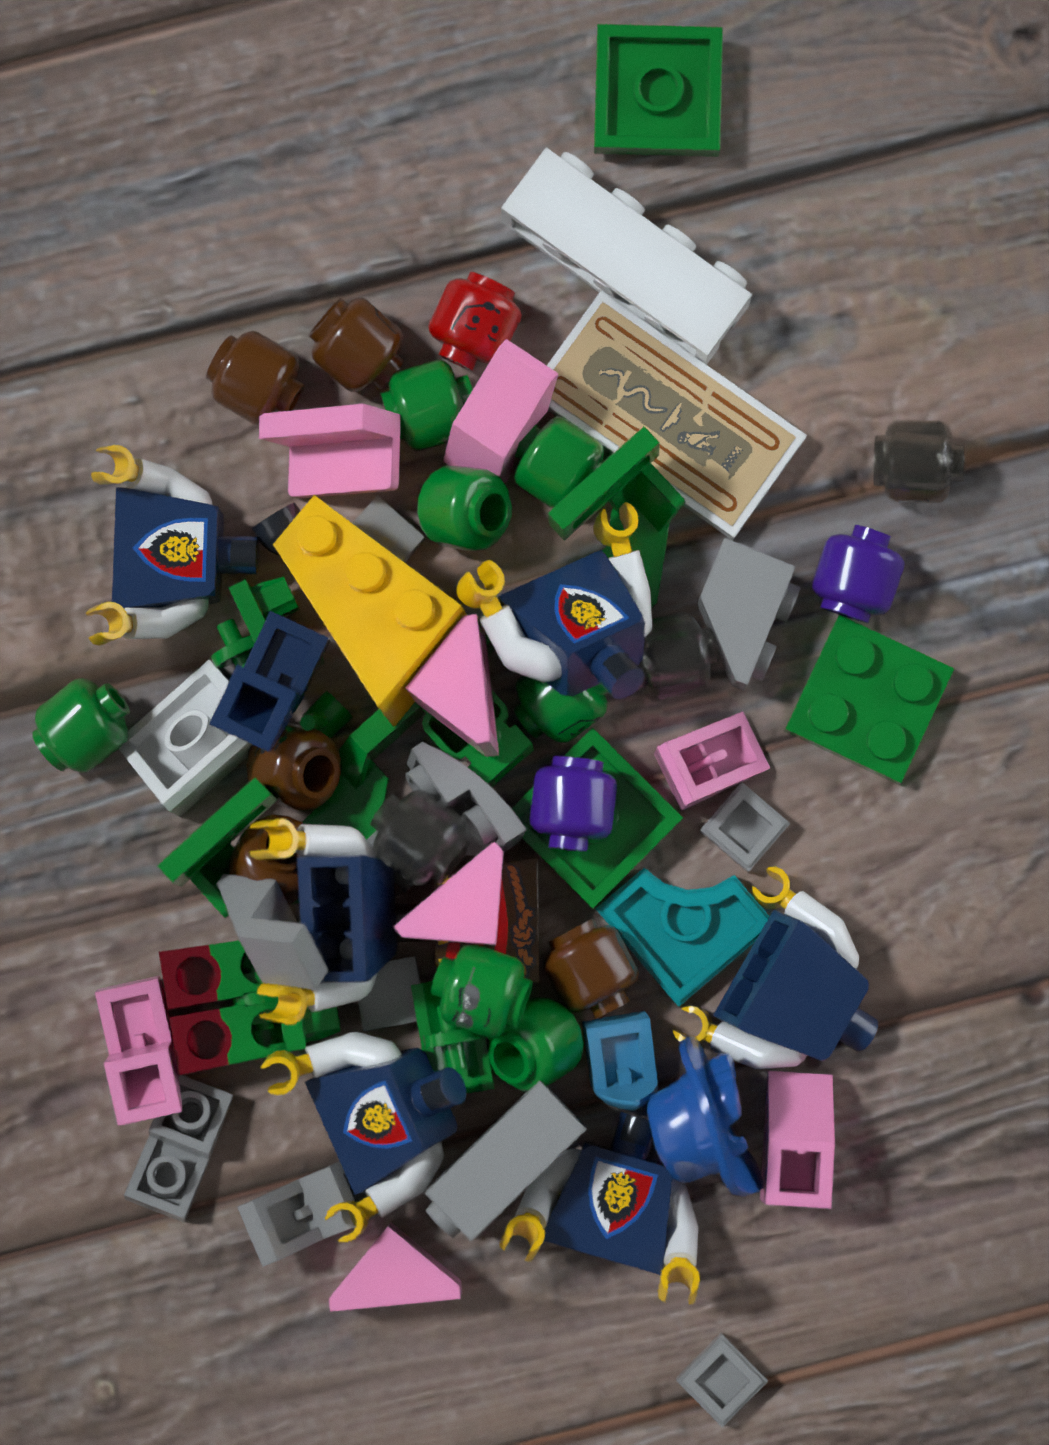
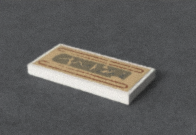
[547,291,807,540]

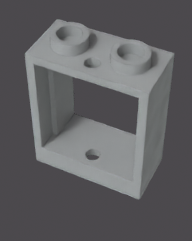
[425,1080,586,1241]

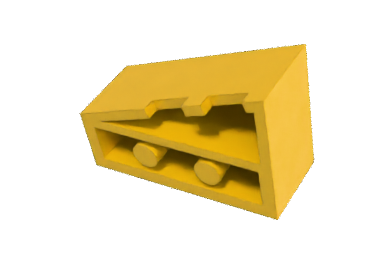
[273,495,467,727]

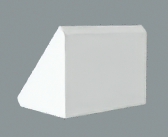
[119,660,252,817]

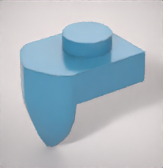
[582,1010,658,1111]

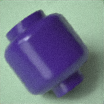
[812,525,905,623]
[530,756,617,852]

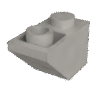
[697,538,801,691]

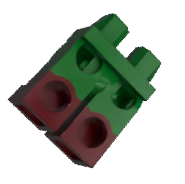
[159,940,341,1075]

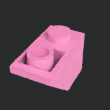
[760,1071,835,1209]

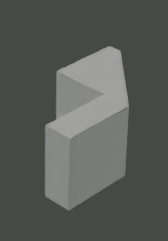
[217,874,328,990]
[237,1161,379,1267]

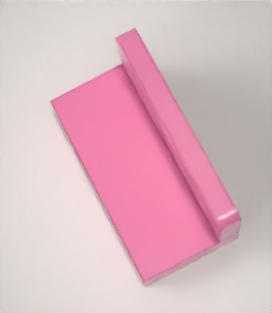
[259,404,401,498]

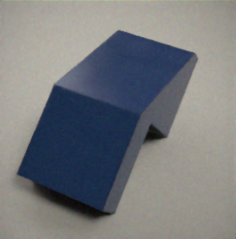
[209,611,331,752]

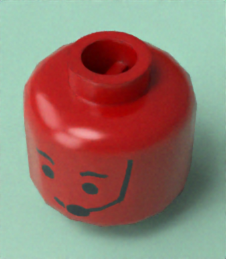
[428,271,521,371]

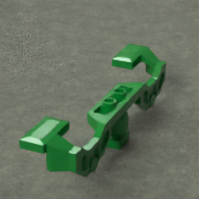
[157,426,686,919]

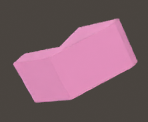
[443,339,559,484]
[95,976,183,1126]

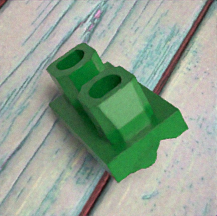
[211,577,325,669]
[411,981,495,1094]

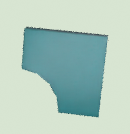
[595,868,770,1007]

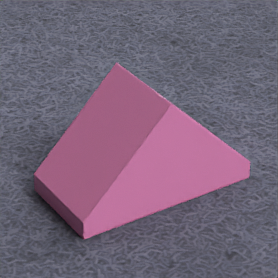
[406,614,499,757]
[654,711,770,811]
[394,841,504,945]
[329,1222,462,1312]

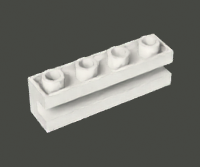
[501,148,752,365]

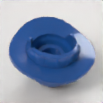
[647,1036,764,1197]

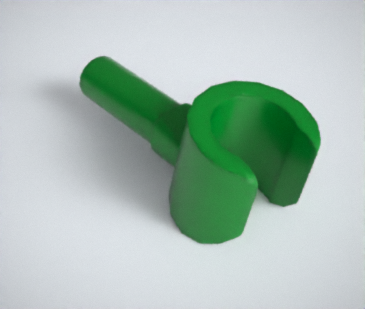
[300,690,353,739]

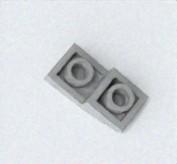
[405,742,527,853]
[124,1075,233,1223]

